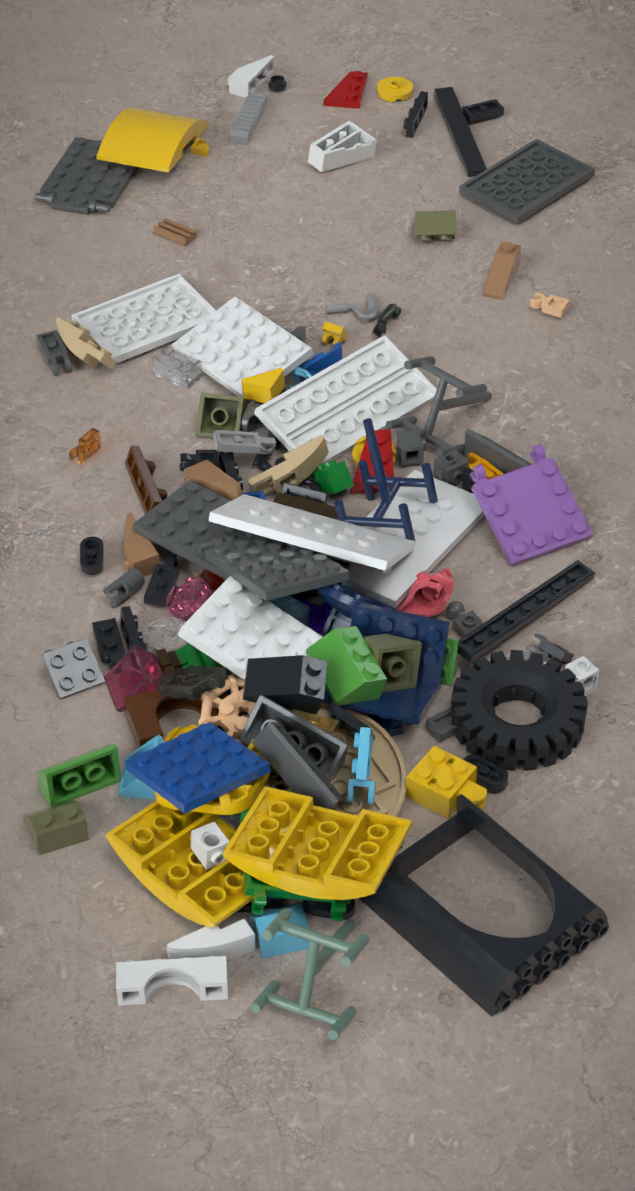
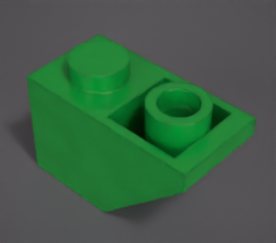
[310,459,354,495]

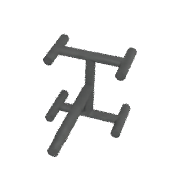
[385,356,492,457]

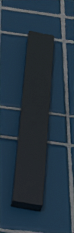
[434,87,487,177]
[457,560,595,663]

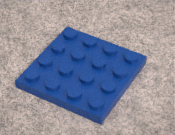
[125,722,270,813]

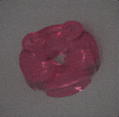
[166,577,214,621]

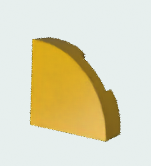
[190,138,210,157]

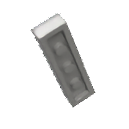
[229,92,268,145]

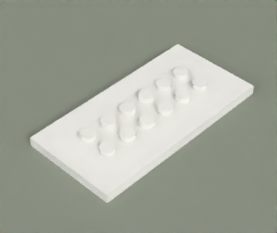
[254,335,437,472]
[327,470,485,608]
[209,494,415,571]

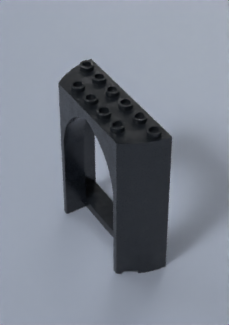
[359,794,609,1017]

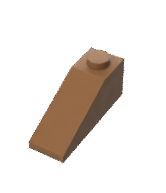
[483,242,521,300]
[184,460,242,501]
[122,513,160,577]

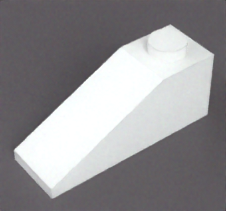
[228,55,275,98]

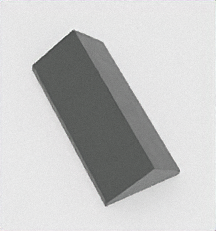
[464,428,532,474]
[238,694,349,782]
[252,721,346,810]

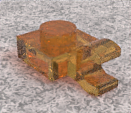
[69,428,101,465]

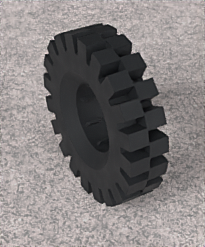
[451,650,588,770]

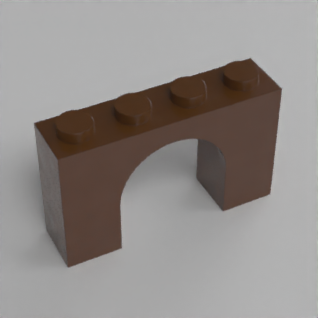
[123,675,227,748]

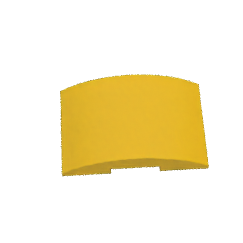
[97,107,209,173]
[223,786,413,900]
[106,801,253,927]

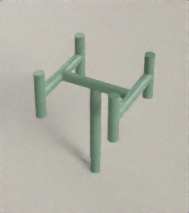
[250,908,369,1040]

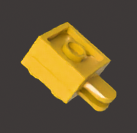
[406,745,487,819]

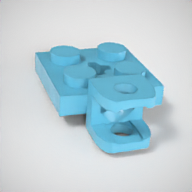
[347,727,376,805]

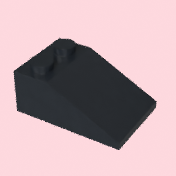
[243,655,327,718]

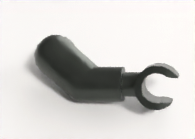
[373,304,402,337]

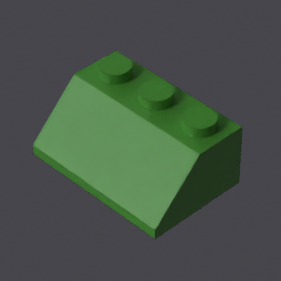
[306,626,387,706]
[37,744,121,807]

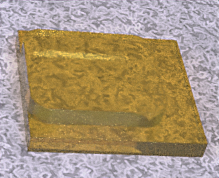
[291,710,338,732]

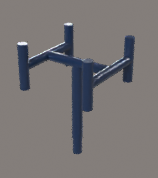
[334,418,438,542]

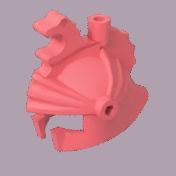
[397,568,454,617]

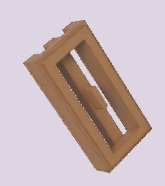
[153,218,197,246]

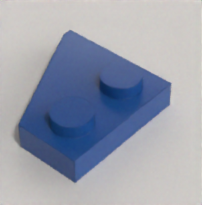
[299,342,342,383]

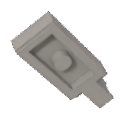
[213,430,276,454]

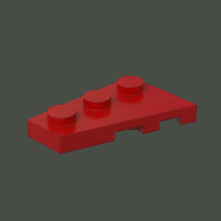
[323,71,368,109]
[350,429,394,494]

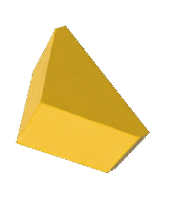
[241,367,285,403]

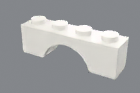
[116,955,228,1006]

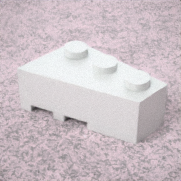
[308,121,377,172]

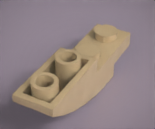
[56,317,117,369]
[247,435,329,495]

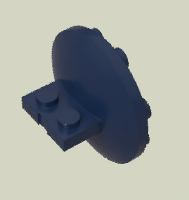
[315,583,399,636]

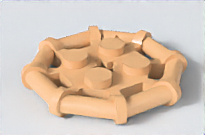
[198,675,256,747]

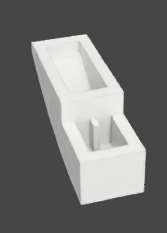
[167,919,255,960]

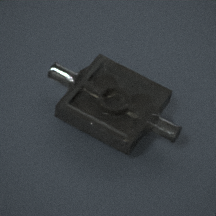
[157,666,228,700]

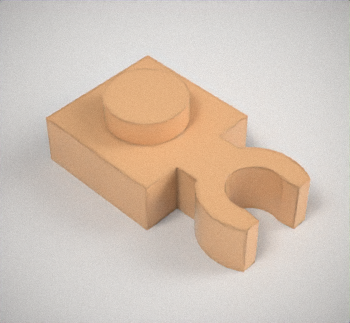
[530,293,569,318]

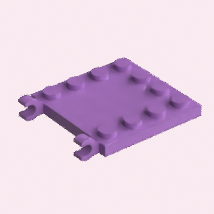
[470,444,593,567]

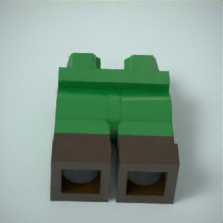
[156,644,229,687]

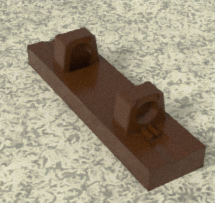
[125,445,168,514]

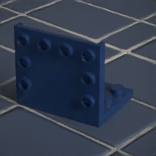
[323,602,450,725]

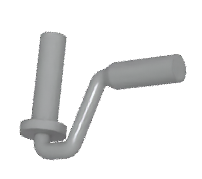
[326,293,381,320]

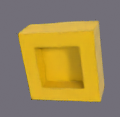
[322,321,349,348]

